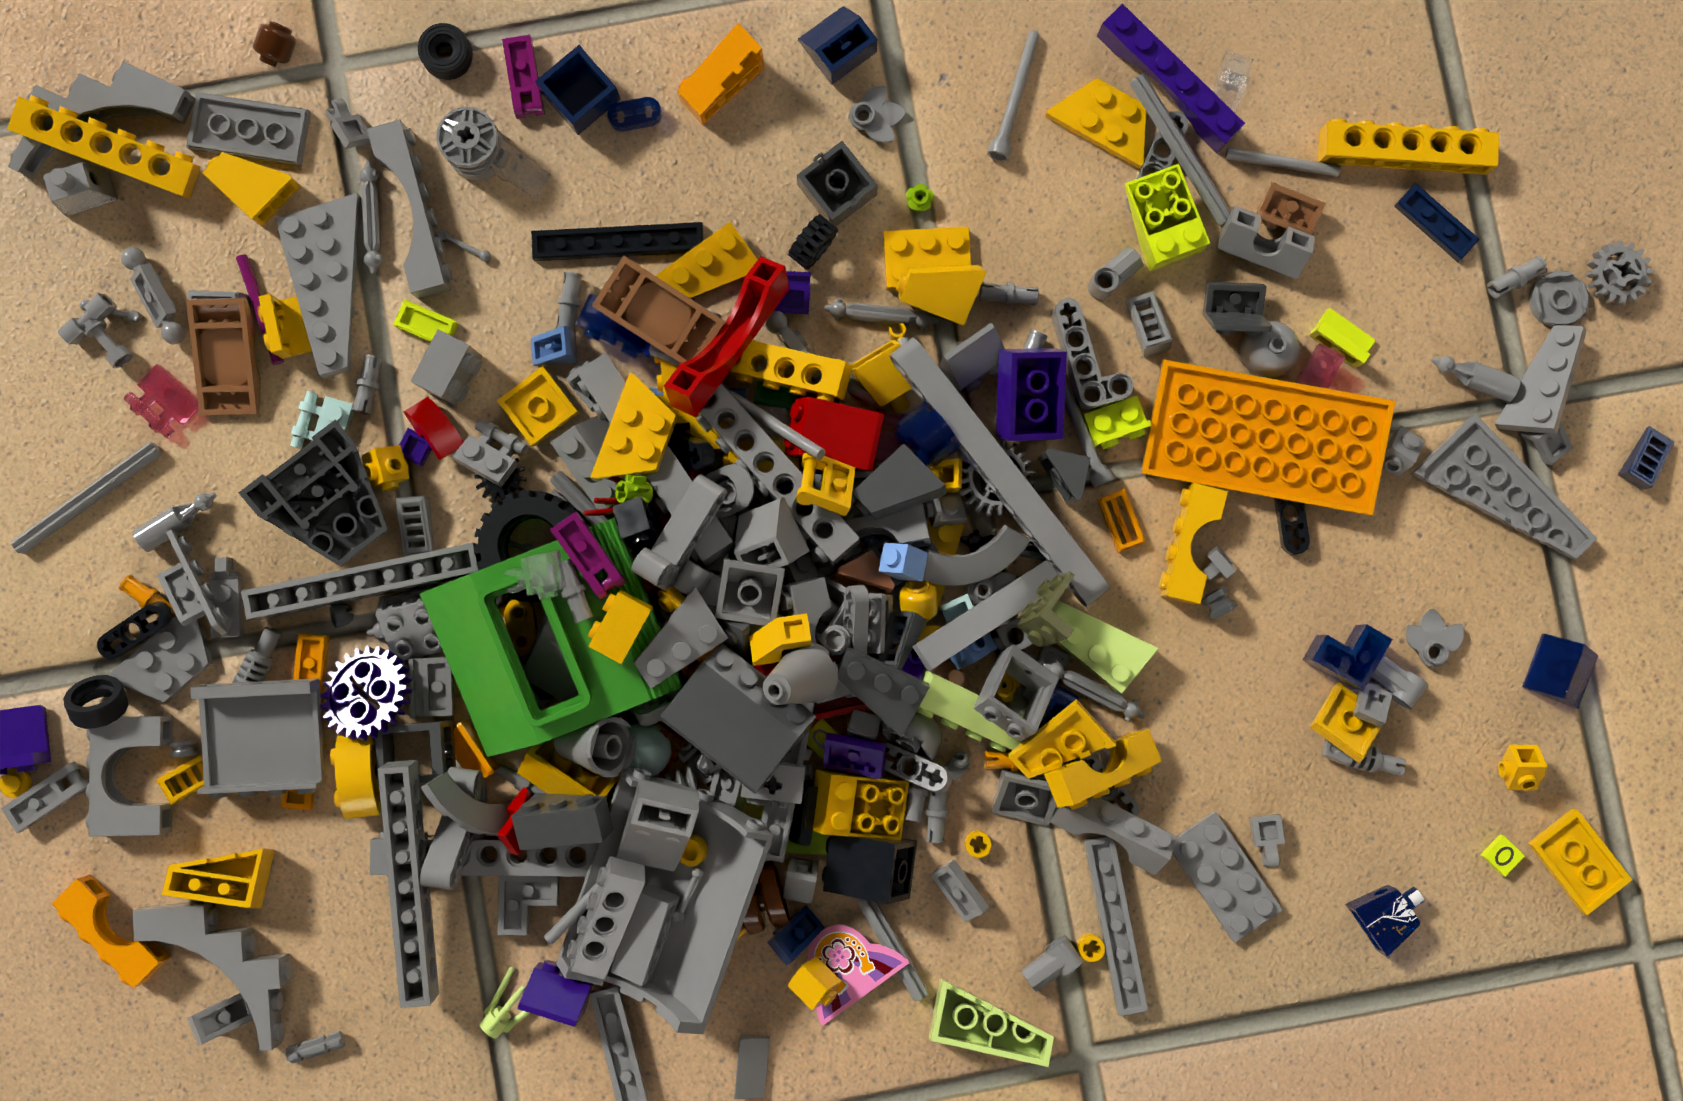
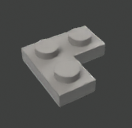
[497,876,560,935]

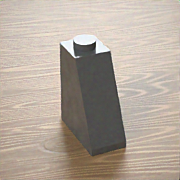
[852,444,947,520]

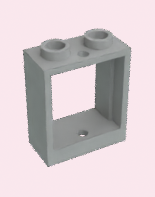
[973,645,1059,742]

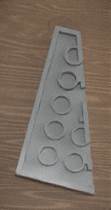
[275,193,361,379]
[1410,414,1597,559]

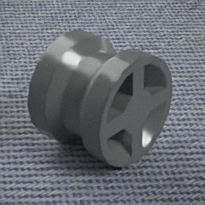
[1201,586,1237,620]

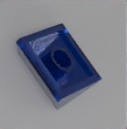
[1522,634,1598,709]

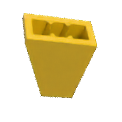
[202,152,301,227]
[896,265,986,326]

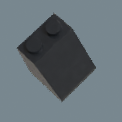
[822,835,917,904]

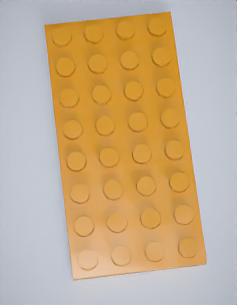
[1141,360,1396,516]

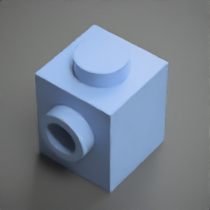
[878,543,928,582]

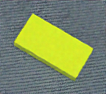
[393,299,459,342]

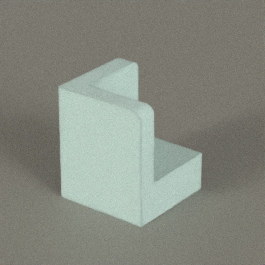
[939,594,974,624]

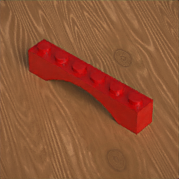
[664,256,790,418]

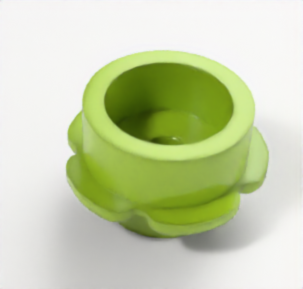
[906,184,934,212]

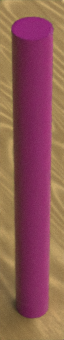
[236,254,284,365]

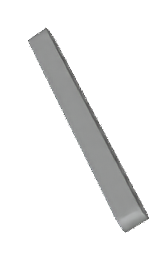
[889,337,1110,607]

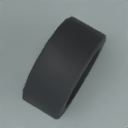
[63,675,128,729]

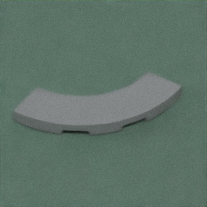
[923,524,1031,586]
[421,772,514,836]

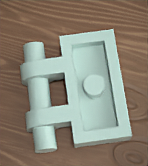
[290,391,354,449]

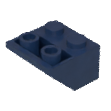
[798,6,878,85]

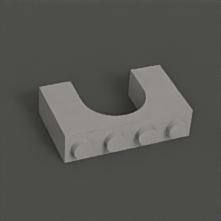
[86,715,173,837]

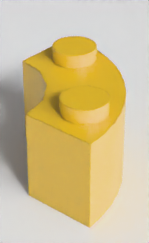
[330,735,381,819]

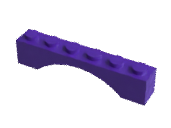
[1097,3,1245,153]

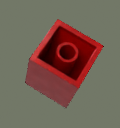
[784,397,884,472]

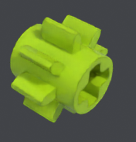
[615,474,653,504]

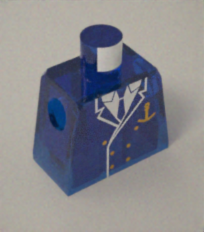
[1345,885,1425,956]

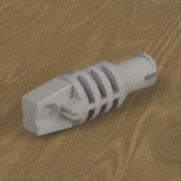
[232,627,282,683]
[1322,739,1406,777]

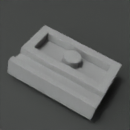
[408,657,455,717]

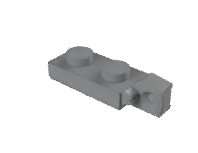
[209,557,244,638]

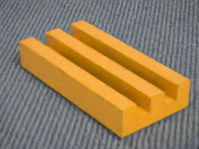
[1096,488,1146,553]

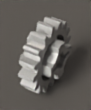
[1585,241,1653,305]

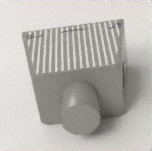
[43,163,118,217]

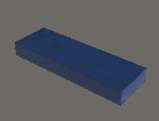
[1394,183,1480,262]

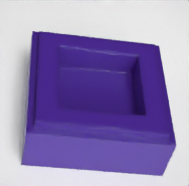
[399,428,432,467]

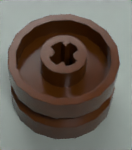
[744,860,790,935]

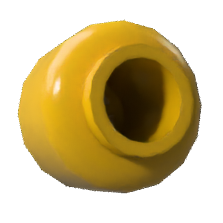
[899,580,938,622]

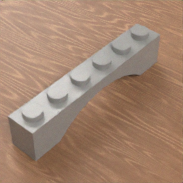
[367,120,453,299]

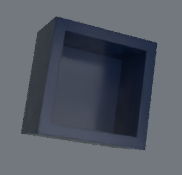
[535,45,621,135]

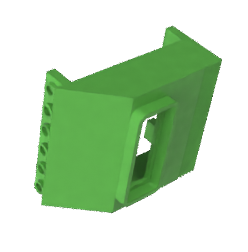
[420,517,685,757]

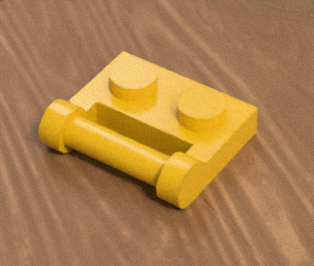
[796,452,855,516]

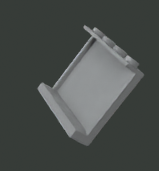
[191,678,326,798]

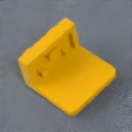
[257,294,312,359]

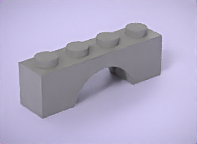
[809,504,932,569]
[781,577,851,704]
[1050,797,1177,875]

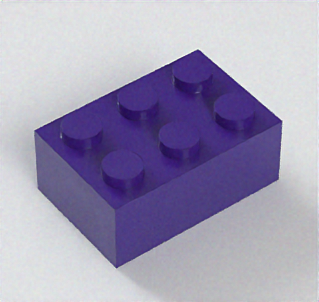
[996,348,1067,441]

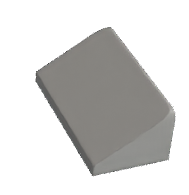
[734,1034,770,1099]

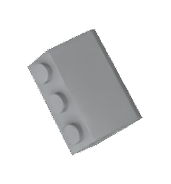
[550,415,642,517]

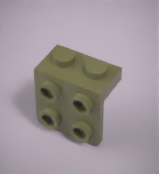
[1017,571,1075,648]

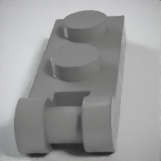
[1,761,89,833]

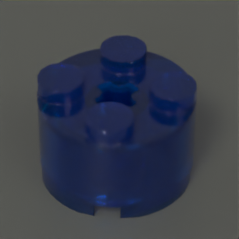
[894,401,960,469]

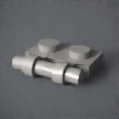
[452,420,528,487]

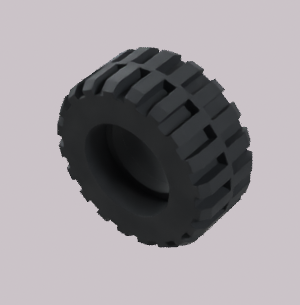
[474,490,586,602]

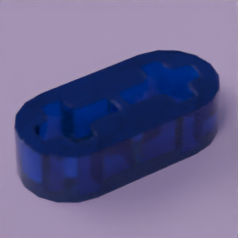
[607,97,662,132]

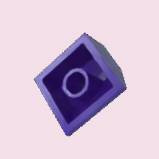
[517,960,594,1027]

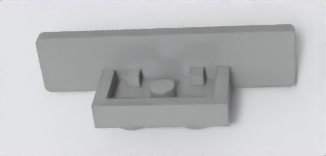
[157,530,228,635]

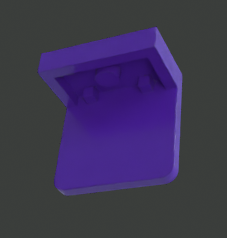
[0,705,51,775]

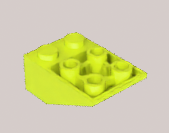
[1124,163,1210,271]

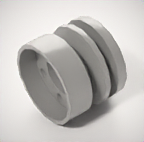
[436,107,507,181]

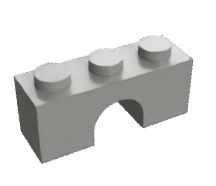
[1217,206,1315,279]

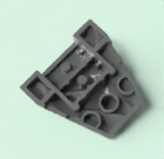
[238,420,389,567]

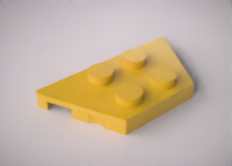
[1045,78,1146,170]
[590,372,677,482]

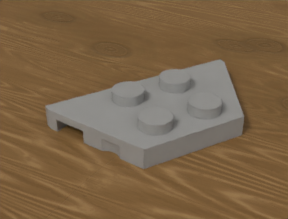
[108,616,213,702]

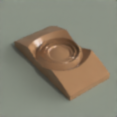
[592,255,725,363]
[186,298,260,415]

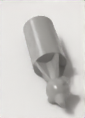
[1431,356,1521,402]
[133,492,217,552]

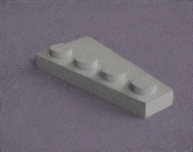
[1495,325,1586,434]

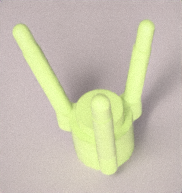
[480,967,530,1039]

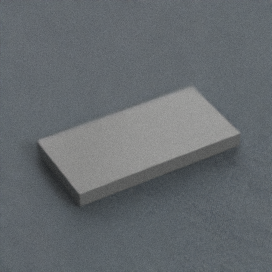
[186,92,311,167]

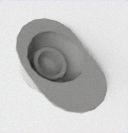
[705,464,754,518]

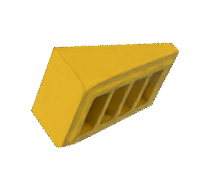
[156,754,204,805]

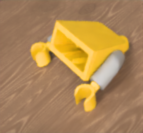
[837,323,912,414]

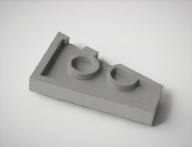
[633,587,728,689]

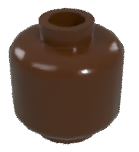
[253,21,296,67]

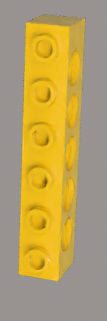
[7,95,201,199]
[1318,118,1500,175]
[725,340,853,402]

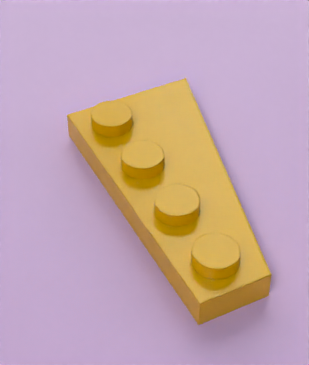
[655,221,758,298]

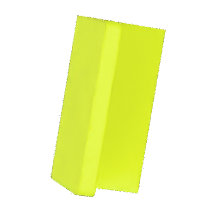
[1308,308,1375,368]

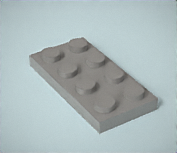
[1172,811,1282,943]

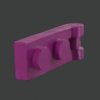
[502,34,545,119]
[550,511,626,600]

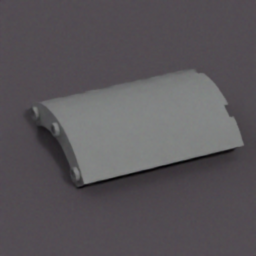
[556,768,774,1035]

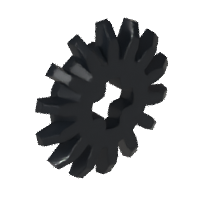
[474,458,527,503]

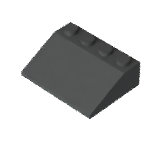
[659,643,816,794]

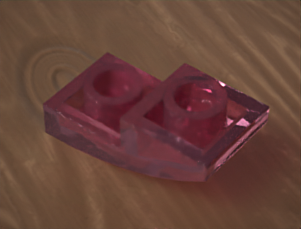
[1295,343,1346,389]

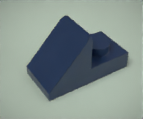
[767,905,825,965]

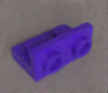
[823,732,886,779]

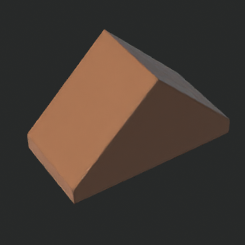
[830,550,895,595]

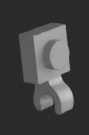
[326,99,370,149]
[1249,814,1285,867]

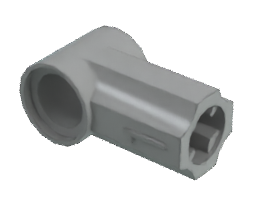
[1088,246,1144,299]
[1364,654,1428,710]
[1021,935,1083,992]

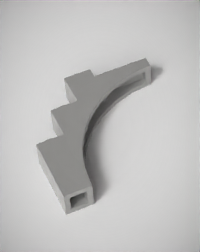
[8,62,195,180]
[132,901,293,1051]

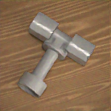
[58,293,133,369]

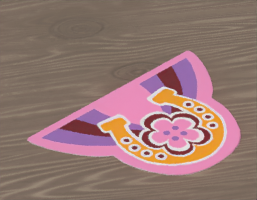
[808,924,909,1025]

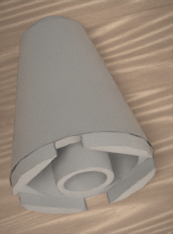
[763,643,838,705]
[554,716,636,777]

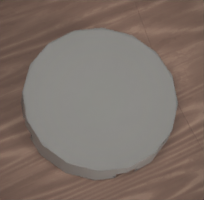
[1529,270,1589,328]

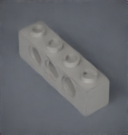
[567,856,645,979]

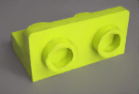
[1082,396,1152,450]

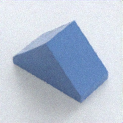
[531,326,578,366]

